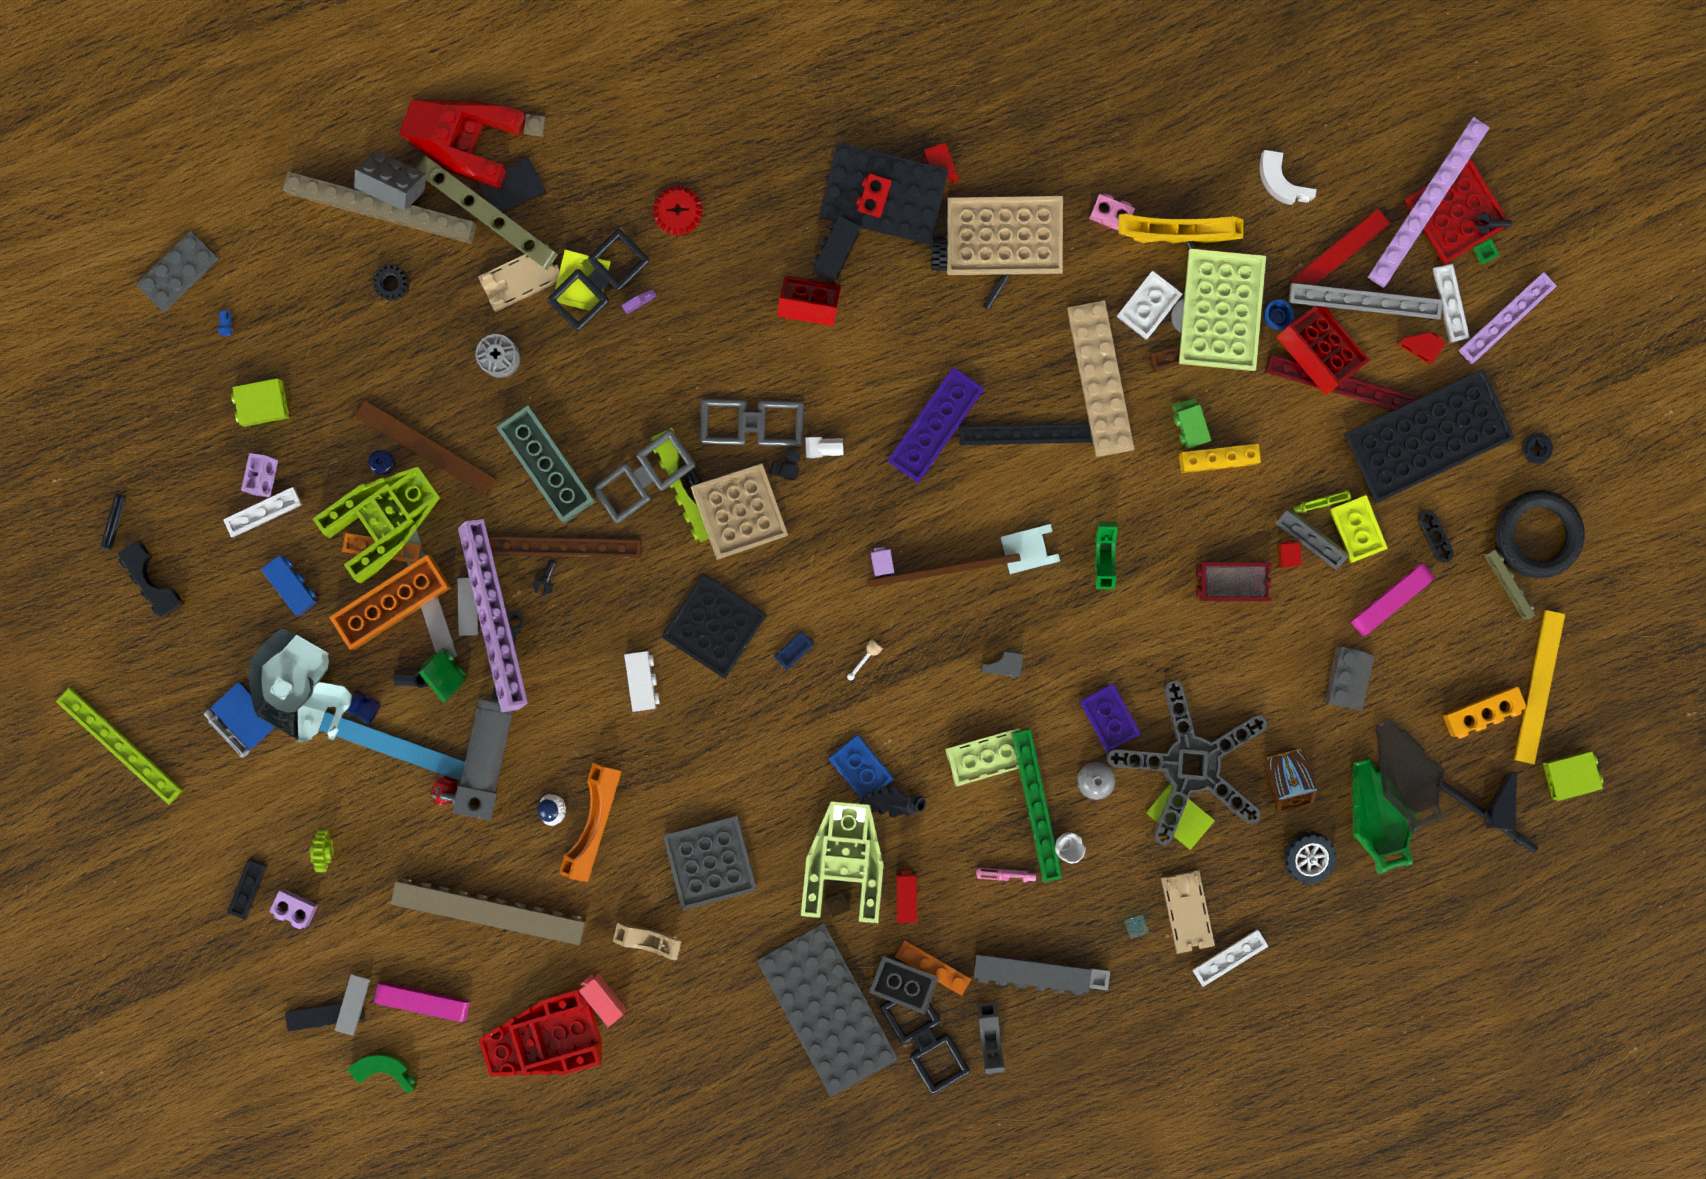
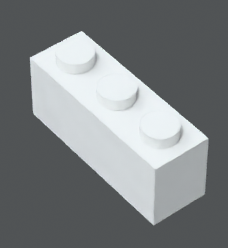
[624,651,660,712]

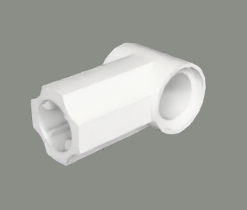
[805,437,843,458]

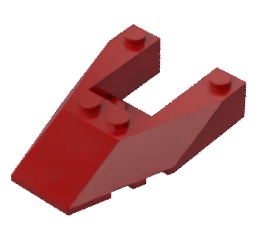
[399,99,526,189]

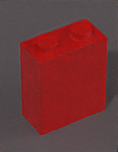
[896,869,917,923]

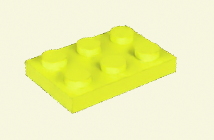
[1329,495,1388,563]

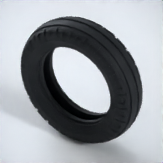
[1495,490,1585,578]

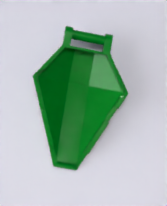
[1352,759,1418,874]

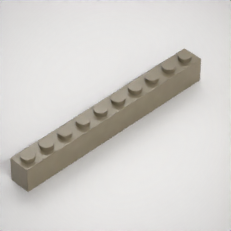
[283,172,477,244]
[391,878,587,945]

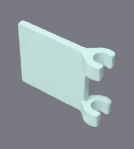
[1001,524,1060,574]

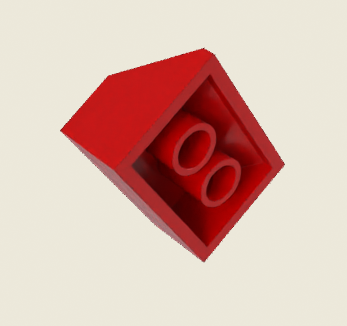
[777,276,841,326]

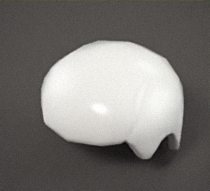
[1055,832,1086,864]

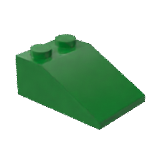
[419,648,467,703]

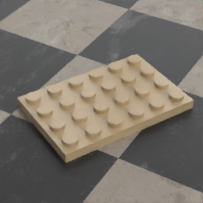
[947,196,1063,275]

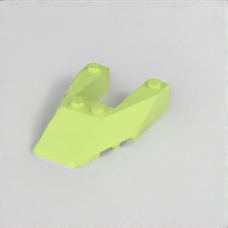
[801,801,884,923]

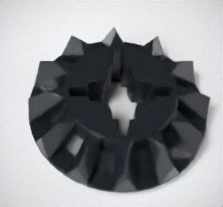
[1521,433,1553,464]

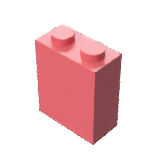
[579,973,627,1027]

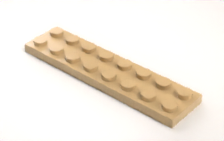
[1067,301,1134,457]

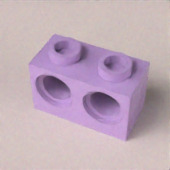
[241,453,278,497]
[871,547,894,577]
[269,889,318,929]

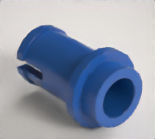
[217,311,233,336]

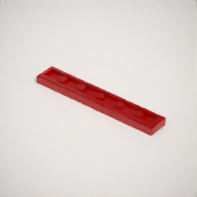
[1289,209,1390,286]

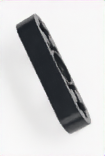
[1417,510,1454,563]

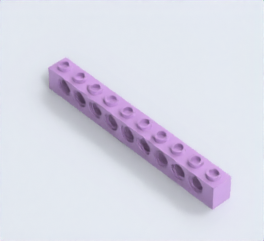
[458,519,528,712]

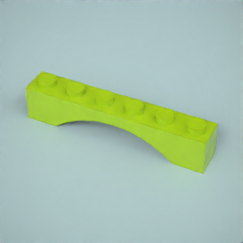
[651,428,709,543]

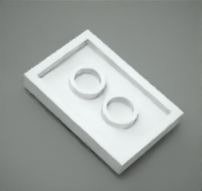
[1117,271,1182,340]

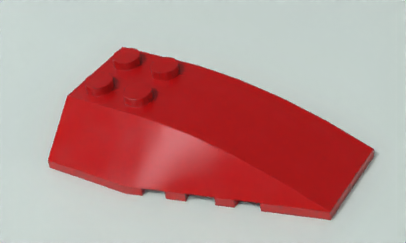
[478,989,602,1076]

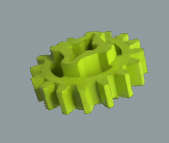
[310,830,334,872]

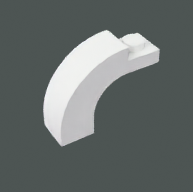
[1259,150,1316,205]

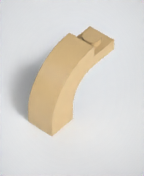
[613,923,681,960]

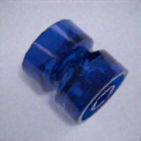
[345,690,381,724]

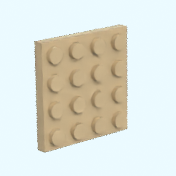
[691,464,788,560]

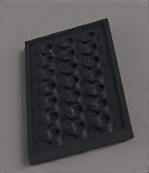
[1343,369,1515,503]

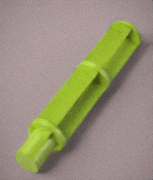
[1292,490,1351,513]

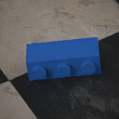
[261,556,318,616]

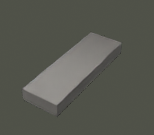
[458,578,479,636]
[335,974,371,1036]

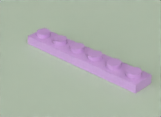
[1458,272,1556,364]

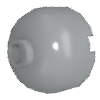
[1076,761,1115,800]

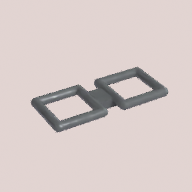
[700,398,804,447]
[592,429,695,524]

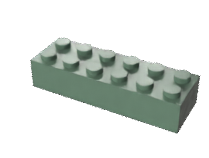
[496,406,596,523]

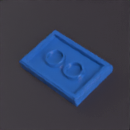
[210,682,275,750]
[828,734,894,799]

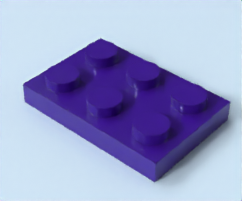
[1079,683,1141,752]

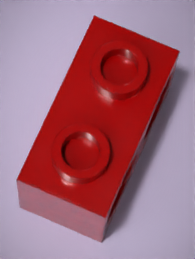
[856,173,892,218]

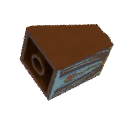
[1264,748,1317,813]

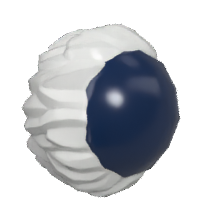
[537,794,567,826]

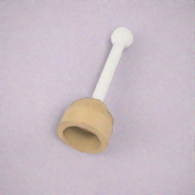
[847,639,883,680]

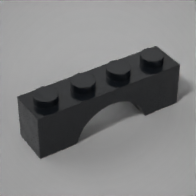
[117,541,185,617]

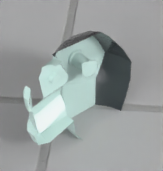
[249,629,352,743]

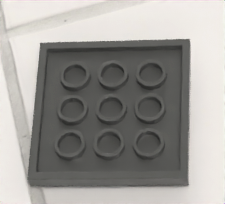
[663,815,757,910]

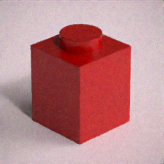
[1277,540,1302,568]

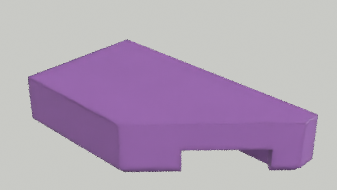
[621,290,657,314]

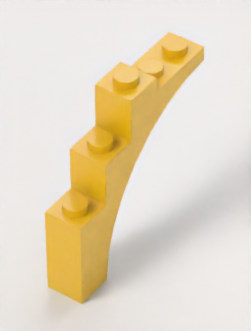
[1118,214,1243,243]

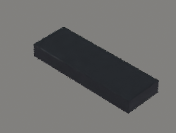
[227,858,268,920]

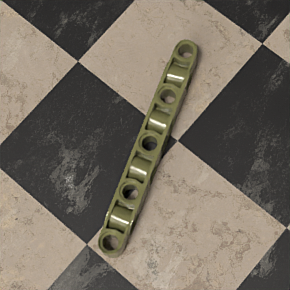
[415,155,558,270]

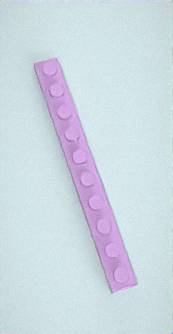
[1368,117,1490,288]

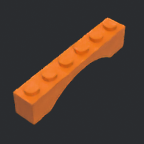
[559,763,622,882]

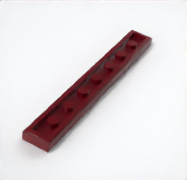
[1265,354,1418,411]

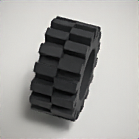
[931,236,948,271]
[372,265,410,301]

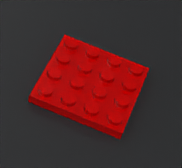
[1404,159,1508,265]

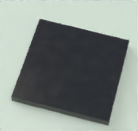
[661,573,767,679]

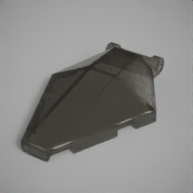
[1375,718,1445,832]

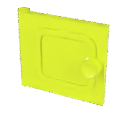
[555,250,611,311]

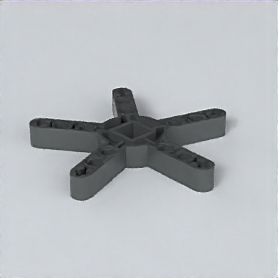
[1105,681,1267,845]

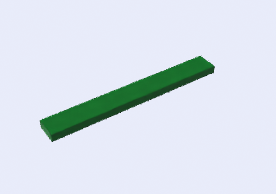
[1011,728,1062,883]

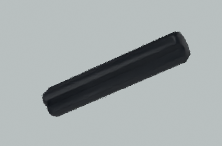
[100,494,126,550]

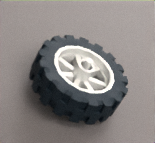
[1283,831,1337,884]

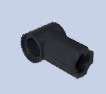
[393,669,429,688]

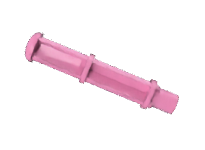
[976,867,1036,882]

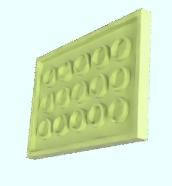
[1179,249,1266,371]

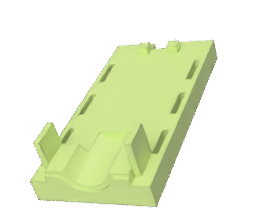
[945,728,1020,786]

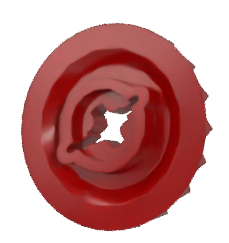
[653,185,703,236]

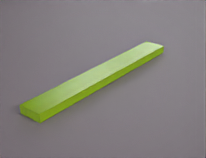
[56,687,183,805]

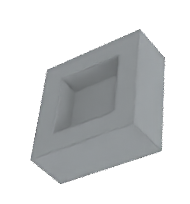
[1090,968,1110,990]

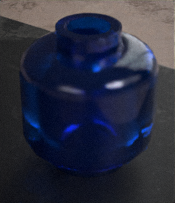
[368,450,396,475]

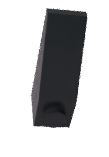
[1484,771,1517,831]

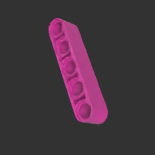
[1350,563,1435,636]
[374,982,470,1022]

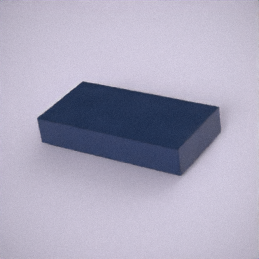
[774,631,815,670]

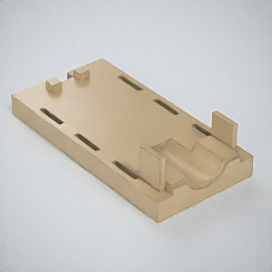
[478,244,560,312]
[1161,870,1215,954]

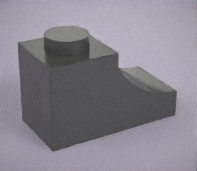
[981,649,1024,677]

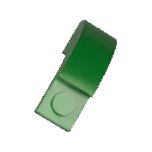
[1094,521,1118,589]
[347,1052,417,1094]

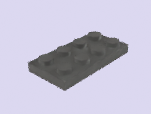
[136,231,219,312]

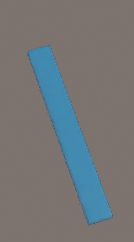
[319,711,465,781]

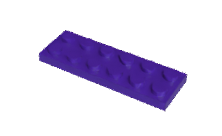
[887,367,984,483]

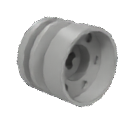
[475,334,521,378]

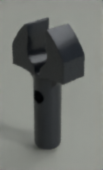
[1474,213,1512,234]
[533,560,556,596]

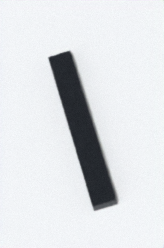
[959,423,1093,446]

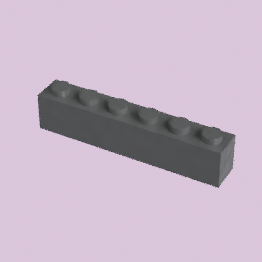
[973,953,1092,995]

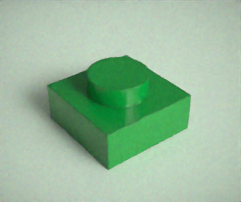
[1472,239,1500,265]

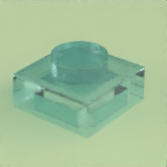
[1124,914,1149,939]

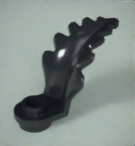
[859,786,926,817]

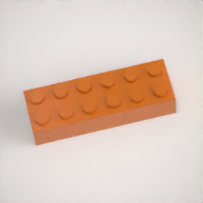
[329,555,452,650]

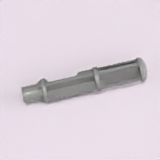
[203,709,250,758]

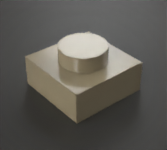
[523,114,546,137]

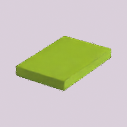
[1145,784,1215,850]

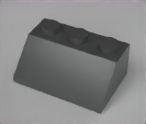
[1324,647,1375,711]

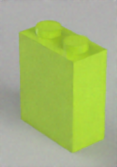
[231,378,289,427]
[1542,751,1603,801]

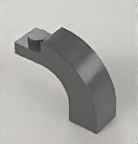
[977,1002,1005,1074]

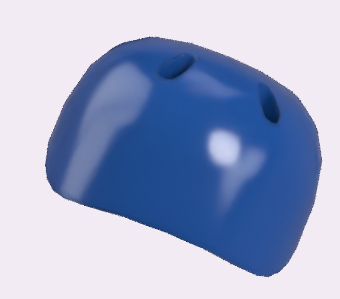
[1263,299,1294,330]

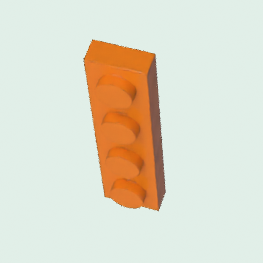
[342,533,422,563]
[895,940,971,996]

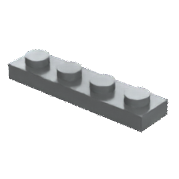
[1276,507,1349,570]

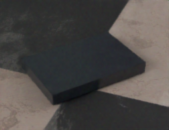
[478,157,546,214]

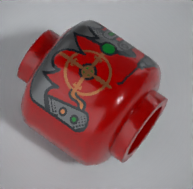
[430,776,458,806]

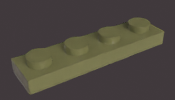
[1483,550,1535,620]

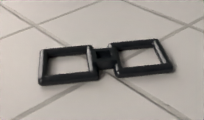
[547,229,650,331]
[880,1000,970,1094]

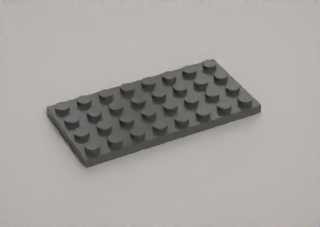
[757,923,898,1097]

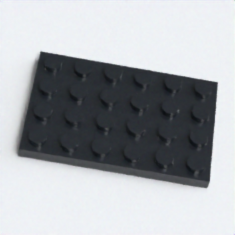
[819,142,949,245]

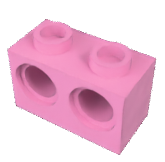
[1089,194,1135,231]

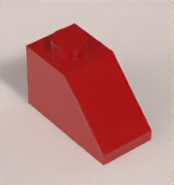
[921,143,958,183]
[1397,333,1446,364]

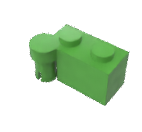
[1172,397,1211,448]

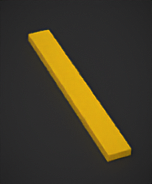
[1514,610,1565,764]

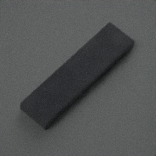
[285,1003,365,1032]

